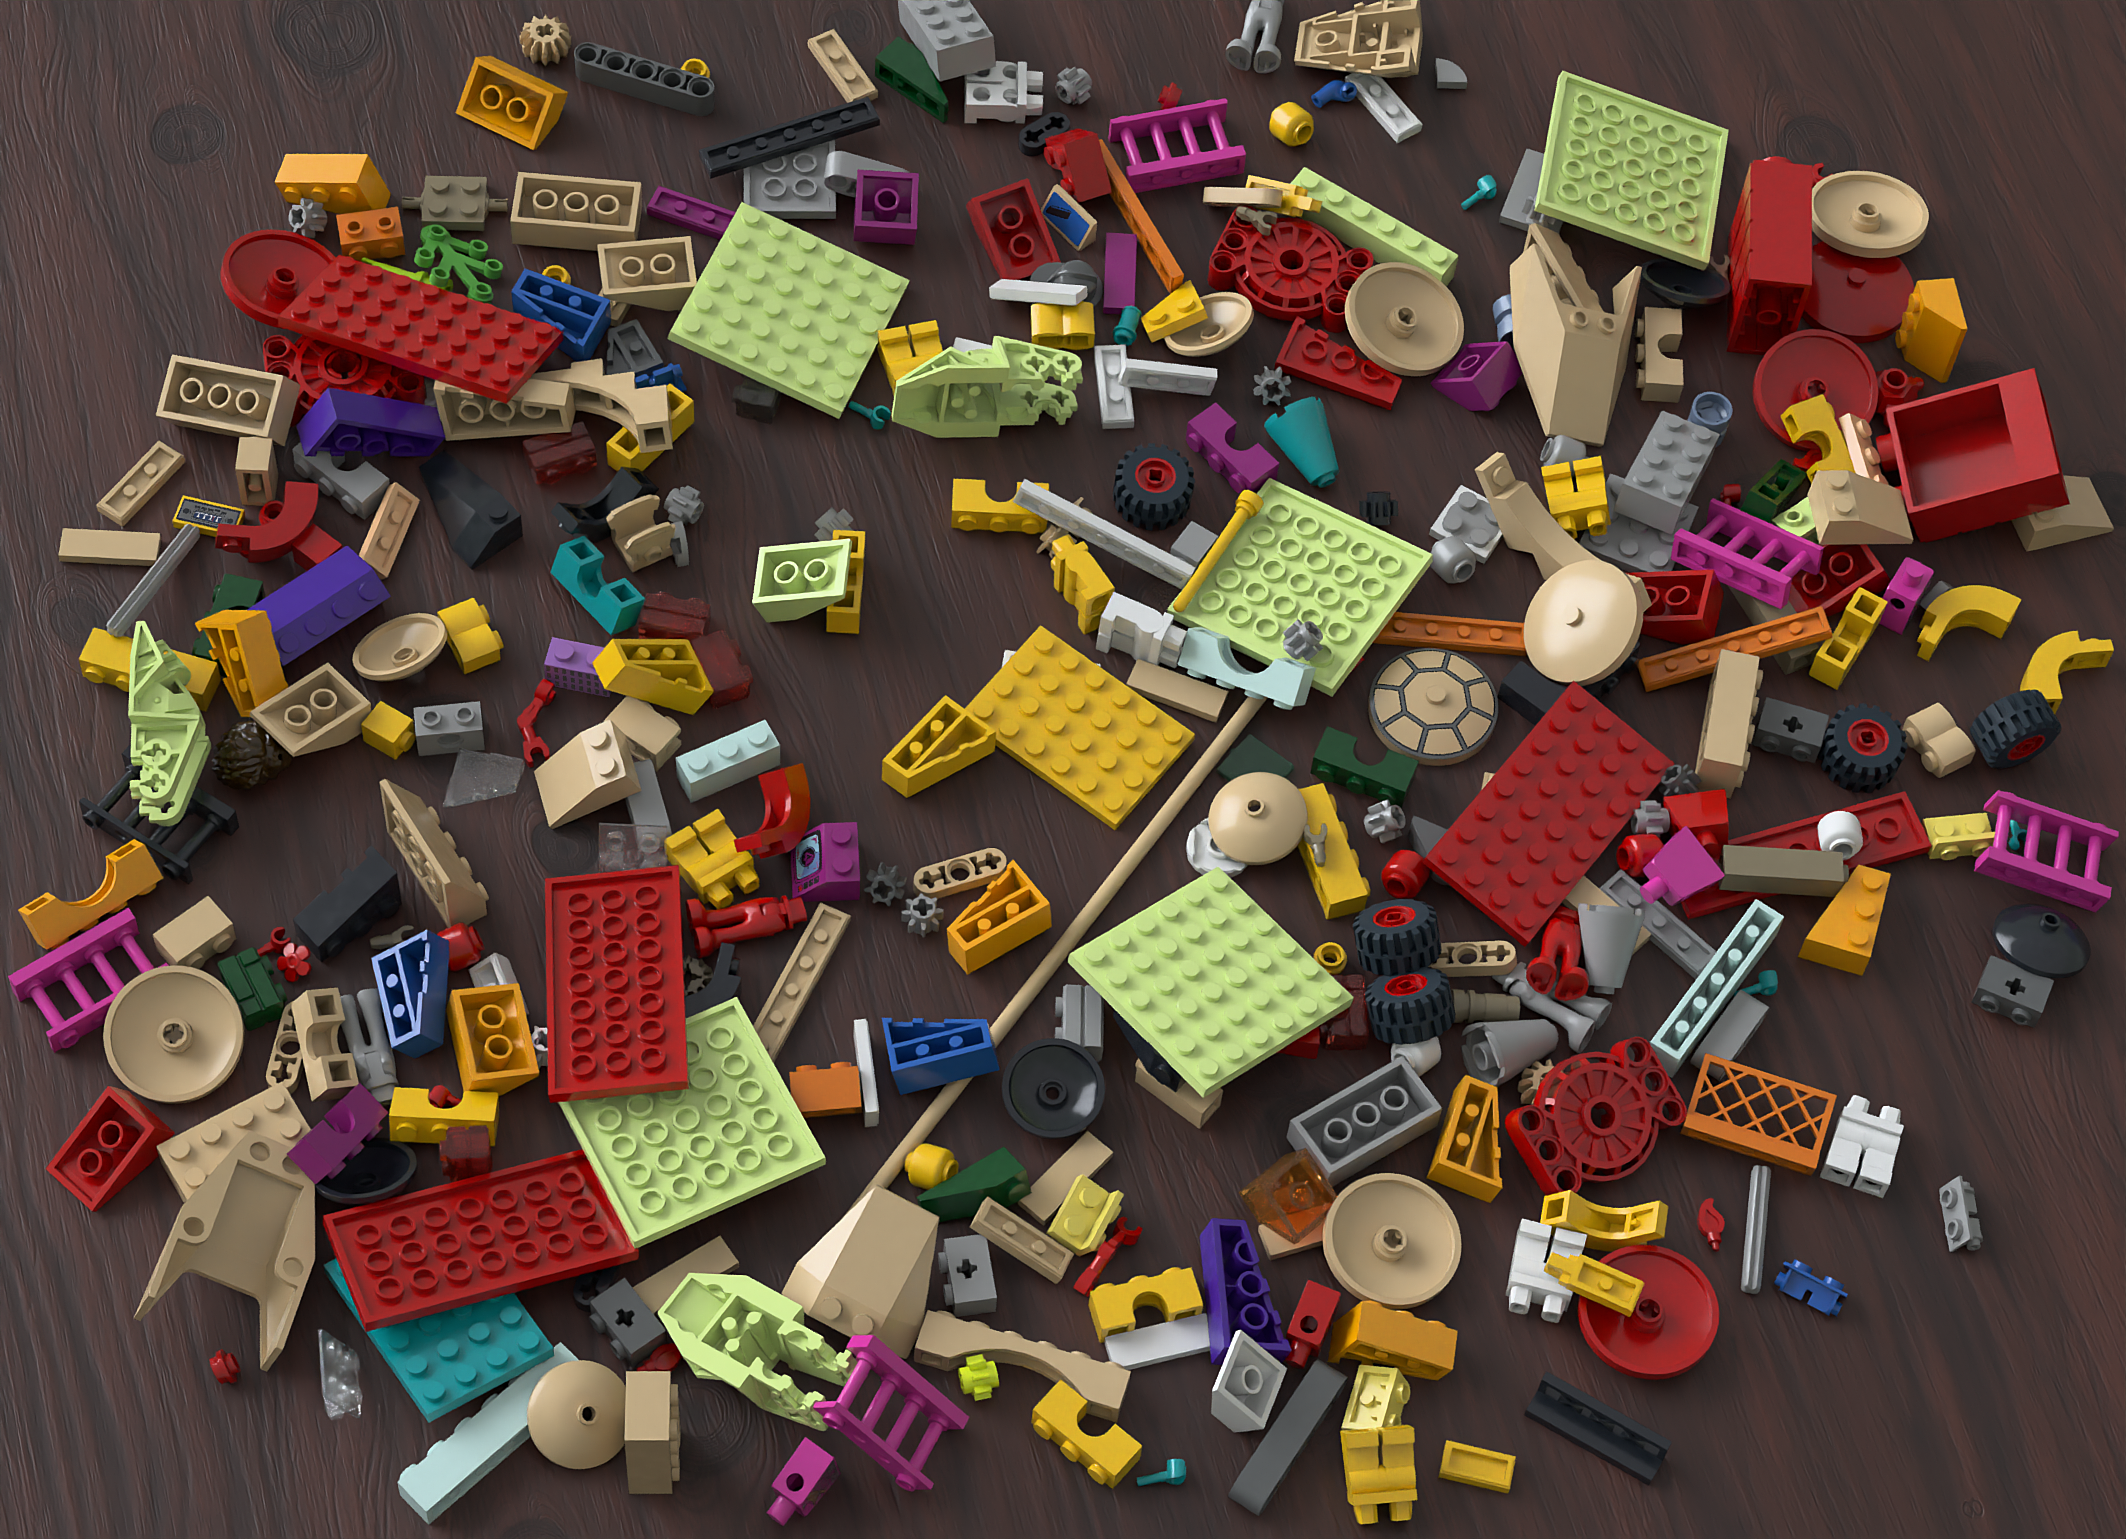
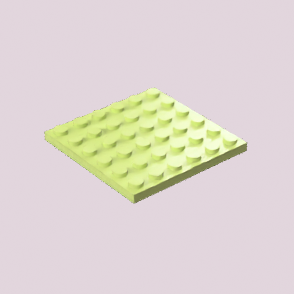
[1534,70,1729,271]
[668,202,910,419]
[1167,478,1433,697]
[1068,867,1354,1098]
[558,997,826,1249]

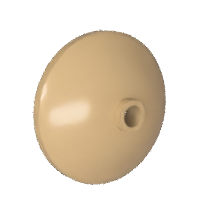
[1164,292,1254,357]
[352,613,447,681]
[1208,772,1308,865]
[527,1360,626,1469]

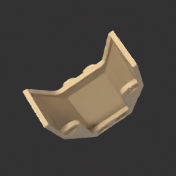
[1510,243,1642,447]
[134,1130,315,1372]

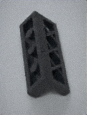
[1524,1371,1672,1486]

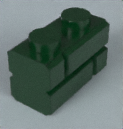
[218,947,288,1031]

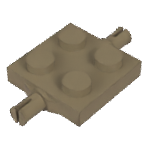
[402,176,508,231]

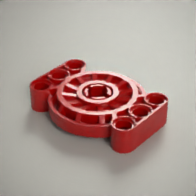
[1207,205,1374,333]
[263,335,427,427]
[1505,1036,1687,1196]

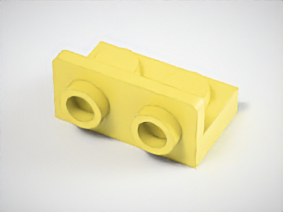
[1921,813,1995,860]
[1046,1174,1124,1257]
[1341,1365,1410,1430]

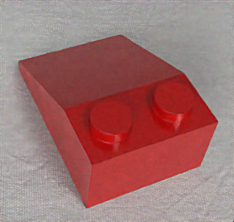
[966,178,1061,280]
[1778,544,1891,617]
[1626,569,1724,644]
[46,1086,175,1212]

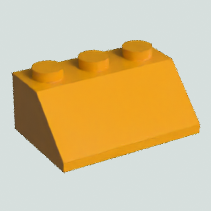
[456,56,568,150]
[1895,278,1968,383]
[446,983,539,1096]

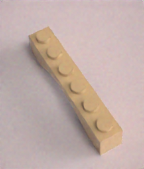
[914,1310,1131,1422]

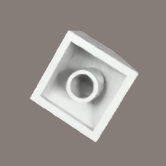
[1211,1330,1287,1433]

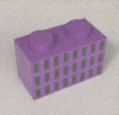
[544,637,611,697]

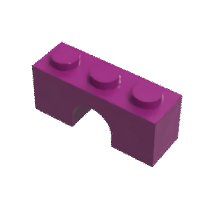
[1186,403,1279,494]
[287,1083,389,1184]

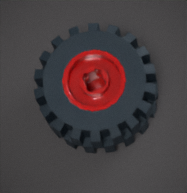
[1113,443,1195,531]
[1970,689,2062,769]
[1818,703,1907,793]
[1353,899,1442,976]
[1365,967,1456,1045]

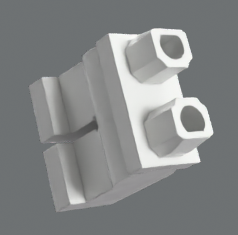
[964,61,1043,124]
[1096,592,1187,668]
[1820,1095,1904,1198]
[1505,1219,1587,1323]

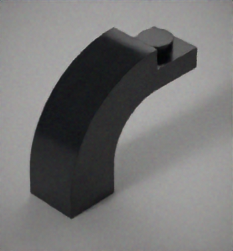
[551,467,659,543]
[685,943,742,1018]

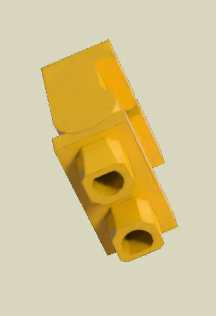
[877,320,943,396]
[1541,456,1611,540]
[1051,535,1115,635]
[664,809,759,909]
[1340,1424,1417,1524]

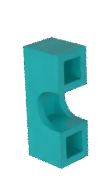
[550,536,645,636]

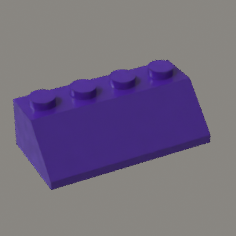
[247,545,391,667]

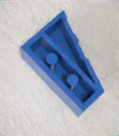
[511,268,611,362]
[371,930,449,1059]
[882,1018,1000,1095]

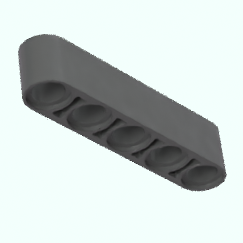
[574,42,715,116]
[1228,1359,1348,1516]

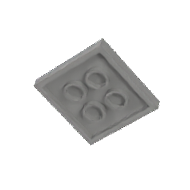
[744,140,836,219]
[1579,473,1699,573]

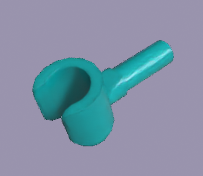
[1461,175,1497,210]
[848,401,891,430]
[2009,820,2027,850]
[1733,970,1778,997]
[1137,1459,1186,1487]

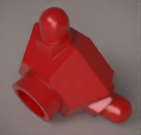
[1875,368,1924,428]

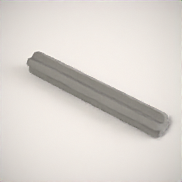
[1741,1165,1771,1294]

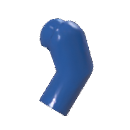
[1311,80,1357,108]

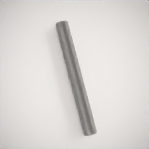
[106,524,200,638]

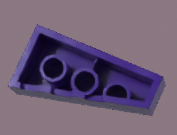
[296,388,446,456]
[1200,1218,1292,1365]

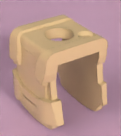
[606,494,676,573]

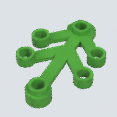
[414,224,503,304]

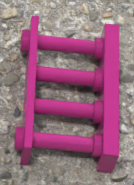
[1108,98,1246,193]
[1671,498,1824,609]
[1974,790,2119,912]
[8,908,169,1053]
[813,1335,970,1491]

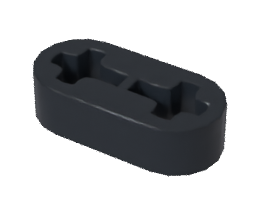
[1018,112,1070,156]
[573,1264,621,1312]

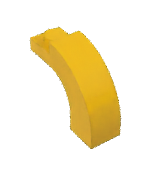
[1917,585,2022,661]
[2020,631,2114,714]
[1540,1190,1668,1252]

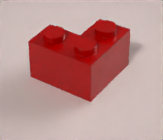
[1044,128,1112,203]

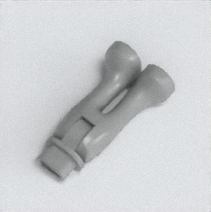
[1225,0,1284,74]
[1492,960,1612,1053]
[340,988,399,1106]

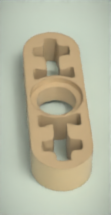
[1203,187,1283,208]
[913,848,1006,899]
[1428,941,1517,977]
[266,1001,304,1094]

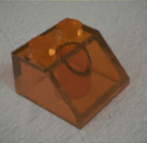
[1238,1148,1338,1244]

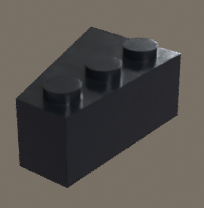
[293,845,402,962]

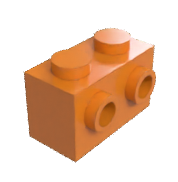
[336,207,405,262]
[789,1062,862,1118]

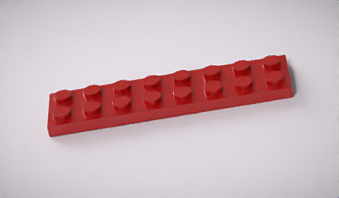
[1680,791,1932,920]

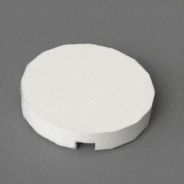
[1186,818,1248,878]

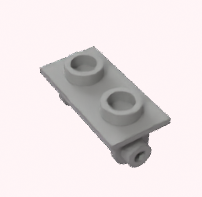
[1939,1176,1983,1252]

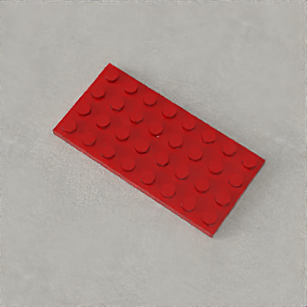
[278,255,564,404]
[1422,680,1675,947]
[545,865,689,1103]
[323,1149,639,1332]

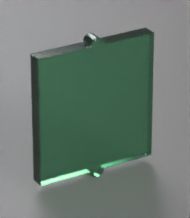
[1216,734,1295,782]

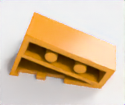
[275,154,391,214]
[195,610,288,717]
[947,860,1052,975]
[1798,865,1891,976]
[1427,1075,1502,1203]
[1328,1301,1458,1381]

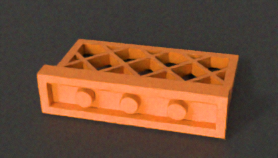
[1680,1053,1837,1176]

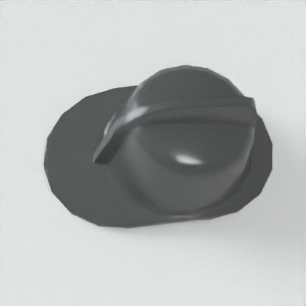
[1030,260,1103,307]

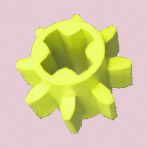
[958,1354,999,1401]

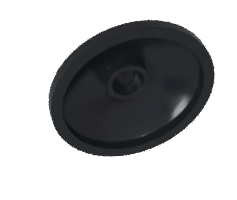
[1640,259,1731,310]
[1992,903,2091,978]
[1002,1038,1105,1139]
[315,1138,418,1206]

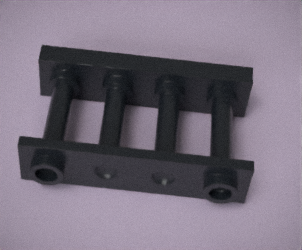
[79,745,239,885]

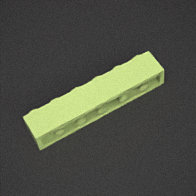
[1290,167,1459,286]

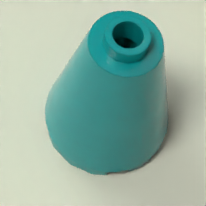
[1264,397,1339,488]

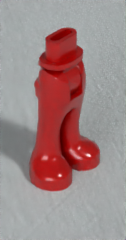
[685,895,807,958]
[1526,906,1589,1001]

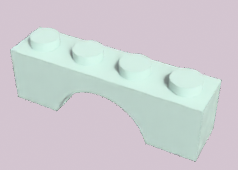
[1178,627,1316,710]

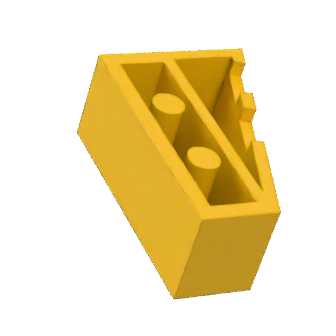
[592,639,714,715]
[882,695,996,798]

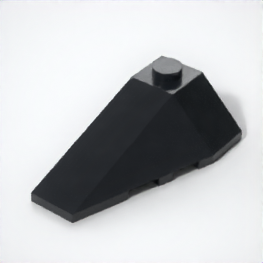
[419,450,523,570]

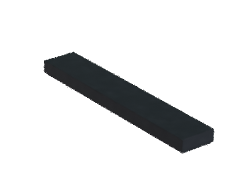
[699,97,880,179]

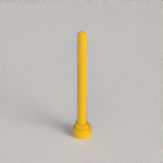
[1173,490,1264,612]

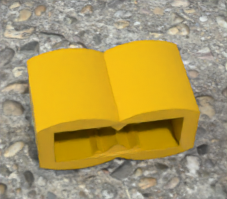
[1031,301,1095,350]
[437,598,504,674]

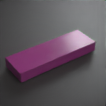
[646,186,736,240]
[1103,232,1137,315]

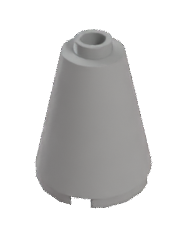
[1578,903,1645,994]
[1461,1019,1558,1087]

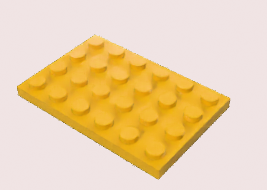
[965,625,1195,830]

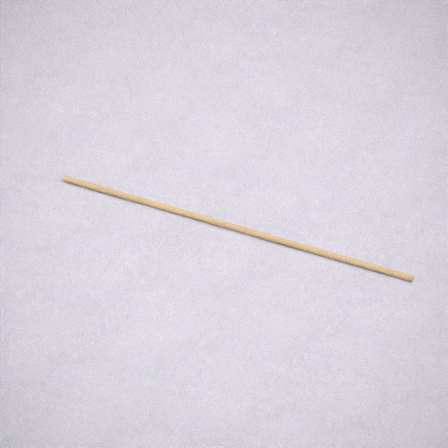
[843,696,1268,1217]

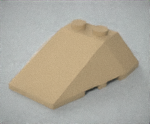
[1294,0,1423,78]
[781,1185,940,1359]

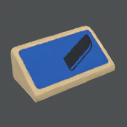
[1041,184,1097,251]

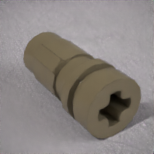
[1451,989,1520,1024]

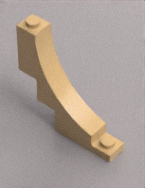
[1475,452,1652,612]

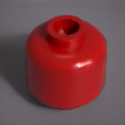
[1616,834,1665,878]
[1381,850,1430,899]
[437,922,485,972]

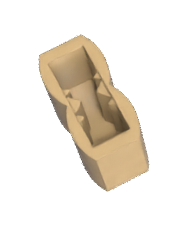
[1902,703,1976,778]

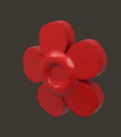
[277,943,311,982]

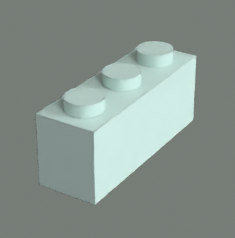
[676,720,780,803]

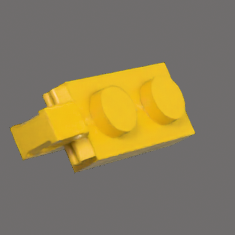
[1246,175,1322,217]
[1544,1252,1644,1317]

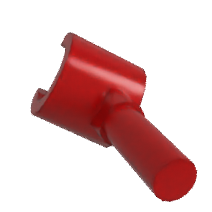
[1720,484,1741,506]
[257,927,291,957]
[429,1085,462,1109]

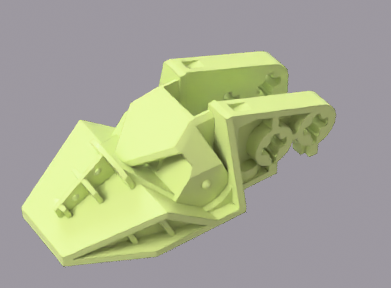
[891,336,1083,438]
[128,621,211,826]
[657,1273,868,1431]

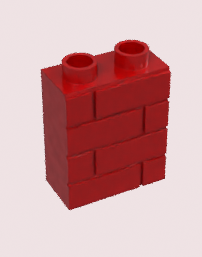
[1727,156,1812,355]
[1876,368,2070,543]

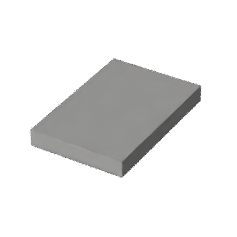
[1499,149,1564,234]

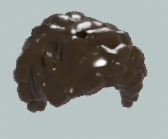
[211,721,294,790]

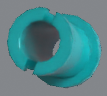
[1112,306,1142,346]

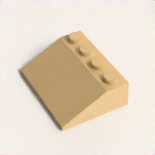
[379,779,489,927]

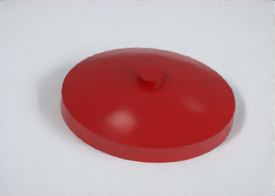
[220,230,336,329]
[1802,241,1914,343]
[1753,329,1878,452]
[1578,1245,1719,1380]

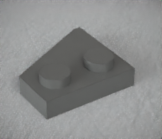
[607,319,664,377]

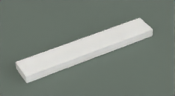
[1013,479,1196,589]

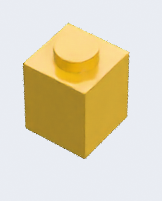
[361,701,416,760]

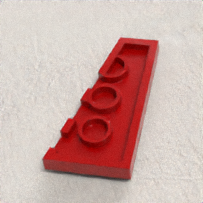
[1274,316,1402,410]

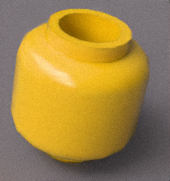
[1269,102,1314,147]
[904,1144,959,1190]

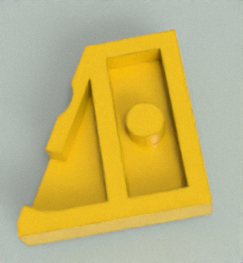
[1140,280,1208,343]

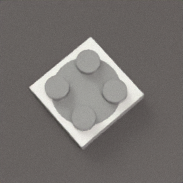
[1429,485,1503,564]

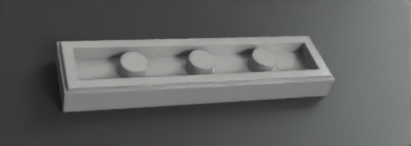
[1599,869,1717,979]

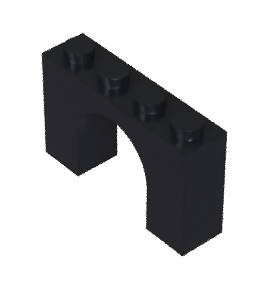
[1497,642,1641,726]

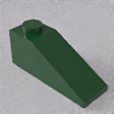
[875,36,948,124]
[1740,459,1807,524]
[917,1147,1032,1222]

